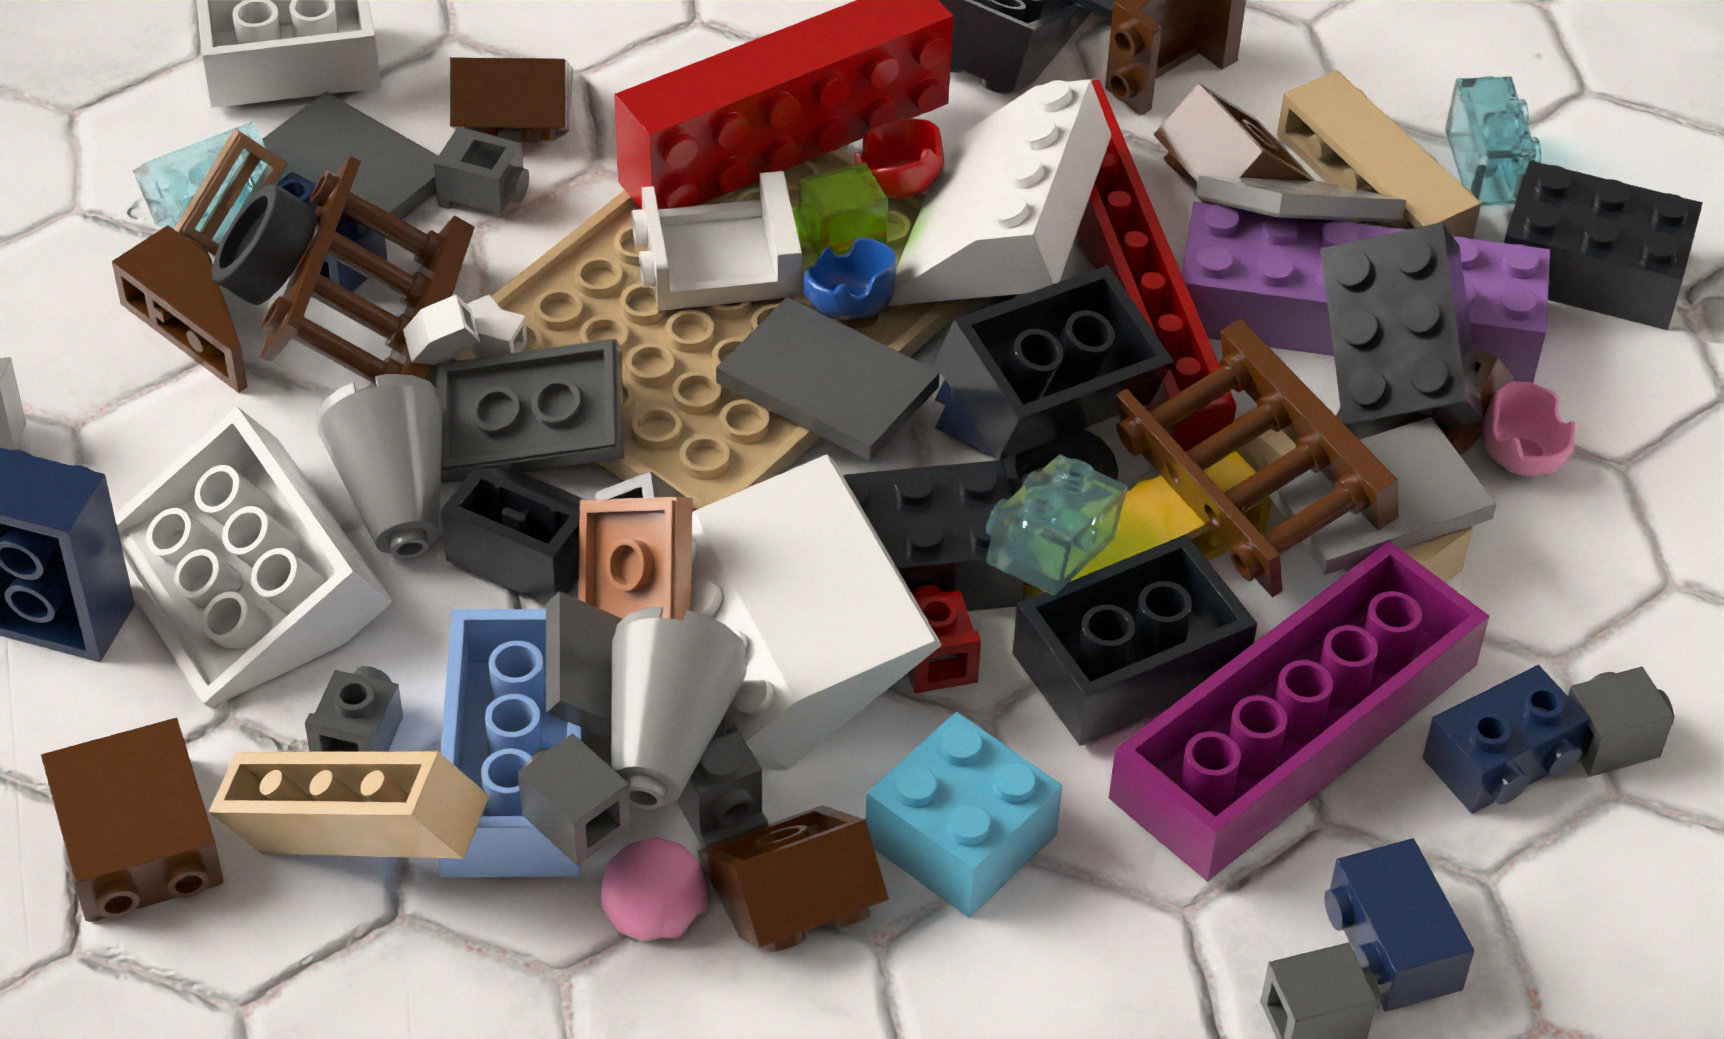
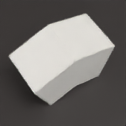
[466,294,527,358]
[403,295,480,365]

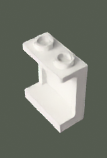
[632,171,802,311]

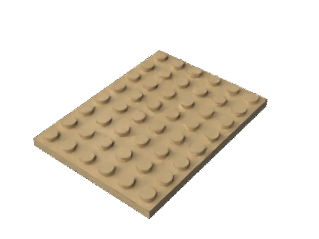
[449,148,975,512]

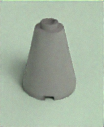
[316,374,443,559]
[611,607,748,810]

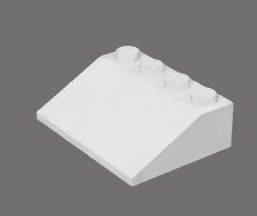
[888,79,1111,306]
[115,406,393,708]
[691,454,942,769]

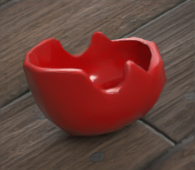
[855,118,944,199]

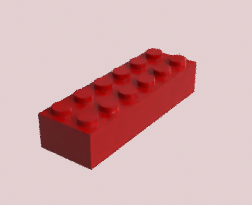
[614,0,954,209]

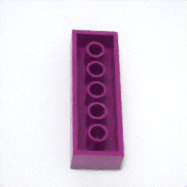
[1108,541,1490,882]

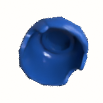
[803,238,897,321]

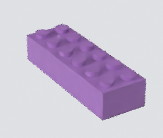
[1182,201,1550,383]

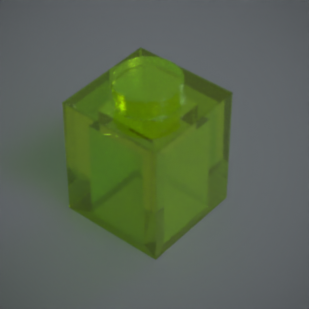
[792,162,888,257]

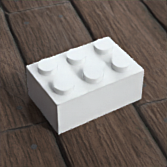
[196,0,381,108]

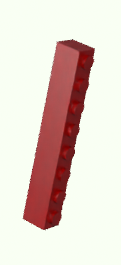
[1077,80,1237,452]

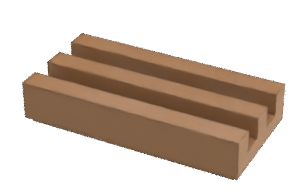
[174,130,288,257]

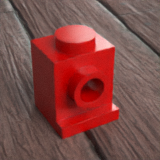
[908,585,981,694]

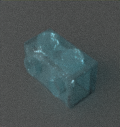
[1445,76,1541,206]
[132,121,267,225]
[986,454,1128,596]

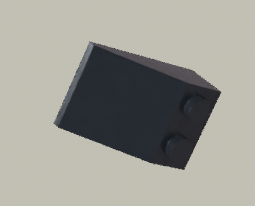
[939,0,1091,94]

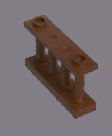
[260,155,475,388]
[1116,318,1399,598]

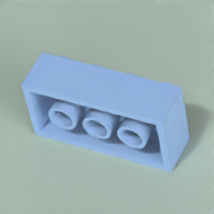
[438,609,587,877]

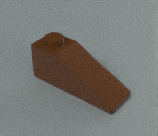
[111,225,248,393]

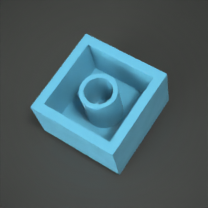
[865,711,1063,918]

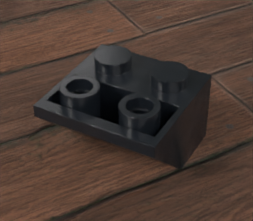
[440,467,586,604]

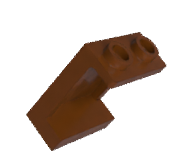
[1105,0,1246,115]
[40,717,224,922]

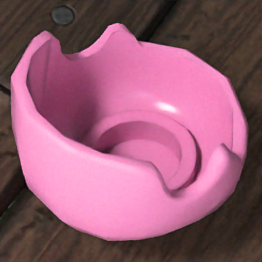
[1480,382,1576,477]
[601,837,710,941]

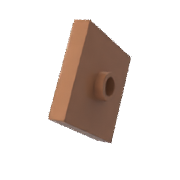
[578,497,693,620]

